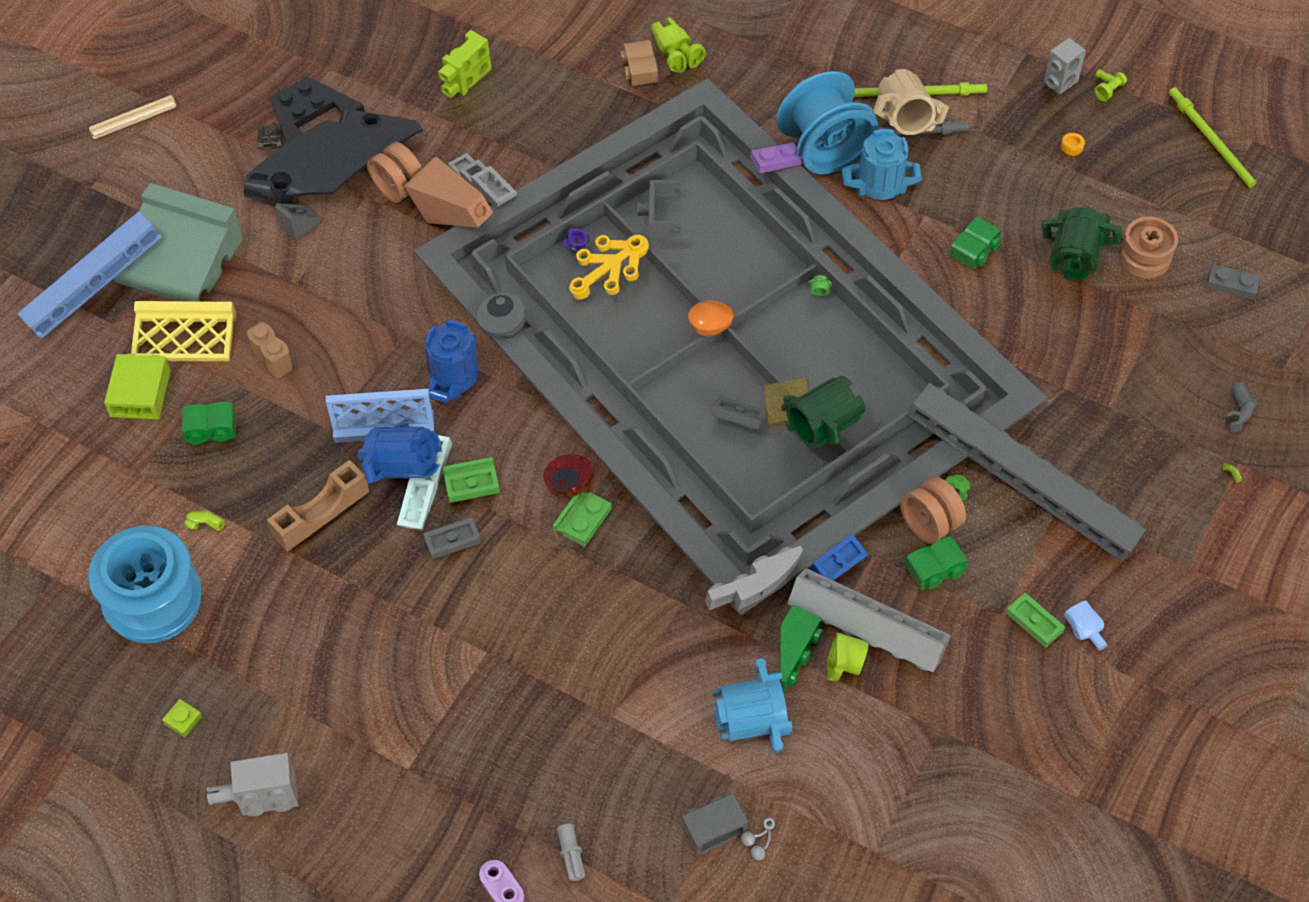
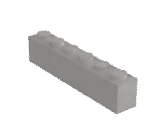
[787,568,951,672]

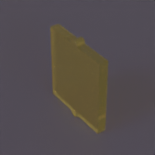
[764,377,809,425]

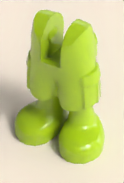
[651,17,706,73]

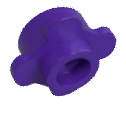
[563,228,590,252]

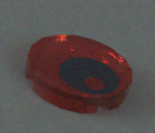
[543,454,595,497]

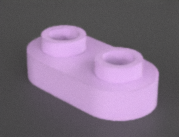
[479,860,524,902]

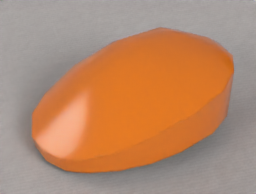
[688,300,734,336]

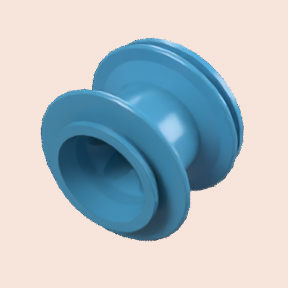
[776,71,879,174]
[88,525,202,643]

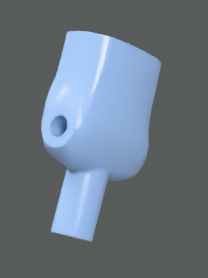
[1064,601,1107,651]

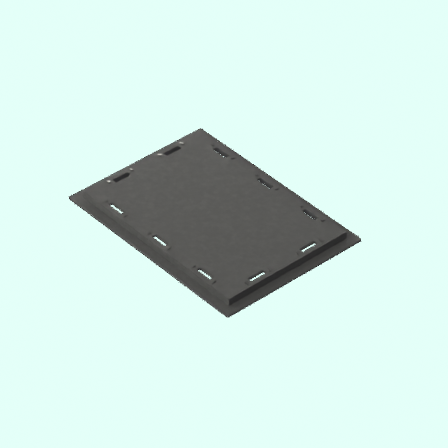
[415,79,1046,615]

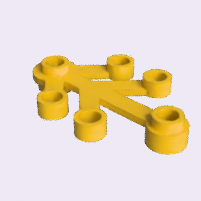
[569,235,649,300]

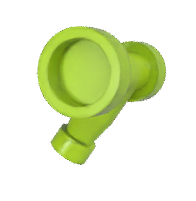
[1094,69,1127,102]

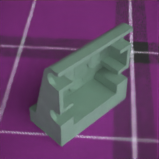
[113,183,243,302]

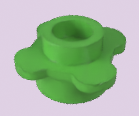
[945,475,971,501]

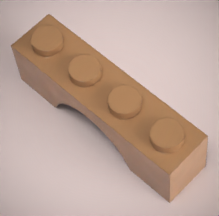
[267,460,369,552]

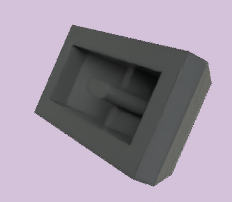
[275,203,322,240]

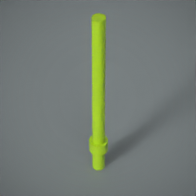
[853,82,987,98]
[1169,87,1256,188]

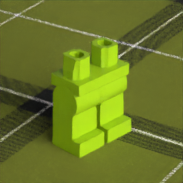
[438,30,492,98]

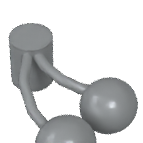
[741,818,775,861]

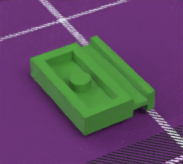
[442,457,500,503]
[553,487,612,547]

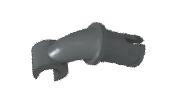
[1226,382,1258,433]

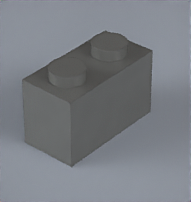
[682,794,748,856]

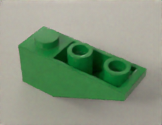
[779,605,823,694]

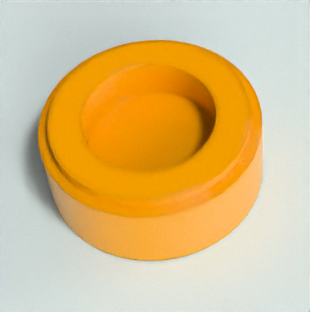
[1061,133,1085,156]

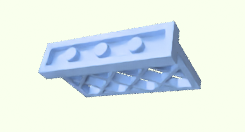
[326,389,435,443]

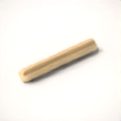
[89,95,176,139]

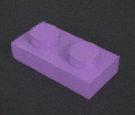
[750,142,803,173]

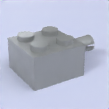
[207,753,299,816]

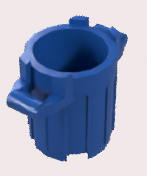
[425,320,479,403]
[358,423,442,483]

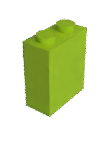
[104,353,171,420]

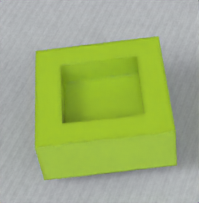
[162,699,203,738]

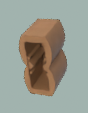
[620,40,658,86]
[247,322,293,378]

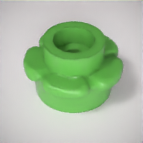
[808,275,832,296]

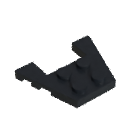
[270,76,364,143]

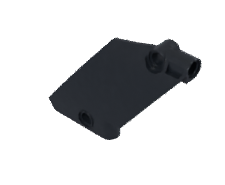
[244,110,423,207]

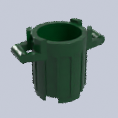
[1041,207,1123,281]
[781,376,865,448]

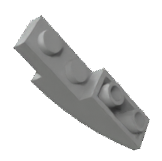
[705,545,803,610]

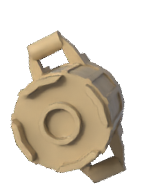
[873,69,949,135]

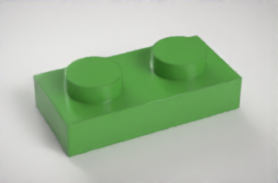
[1006,593,1065,648]

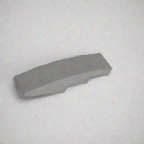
[448,153,517,206]

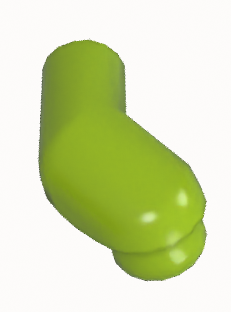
[184,511,225,531]

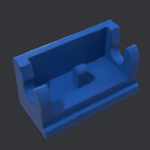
[808,533,868,581]

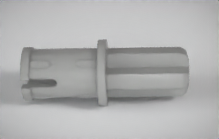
[557,824,585,882]

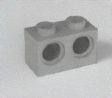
[1044,38,1086,94]

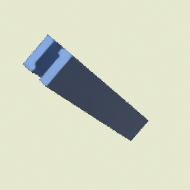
[18,212,162,339]

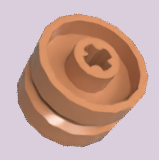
[367,142,422,203]
[1119,217,1178,278]
[900,477,966,544]

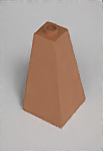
[404,157,493,228]

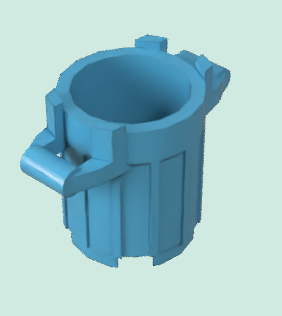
[842,129,922,200]
[712,658,792,754]

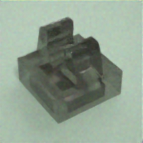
[257,122,282,150]

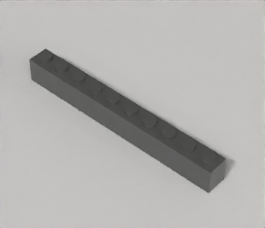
[908,382,1146,562]

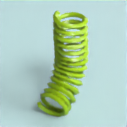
[1223,463,1242,482]

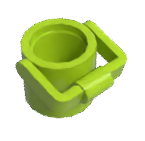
[827,632,869,682]

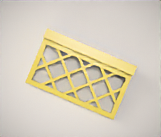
[131,301,237,361]

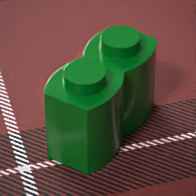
[949,216,1002,270]
[181,402,236,445]
[905,536,968,590]

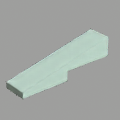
[397,435,452,531]

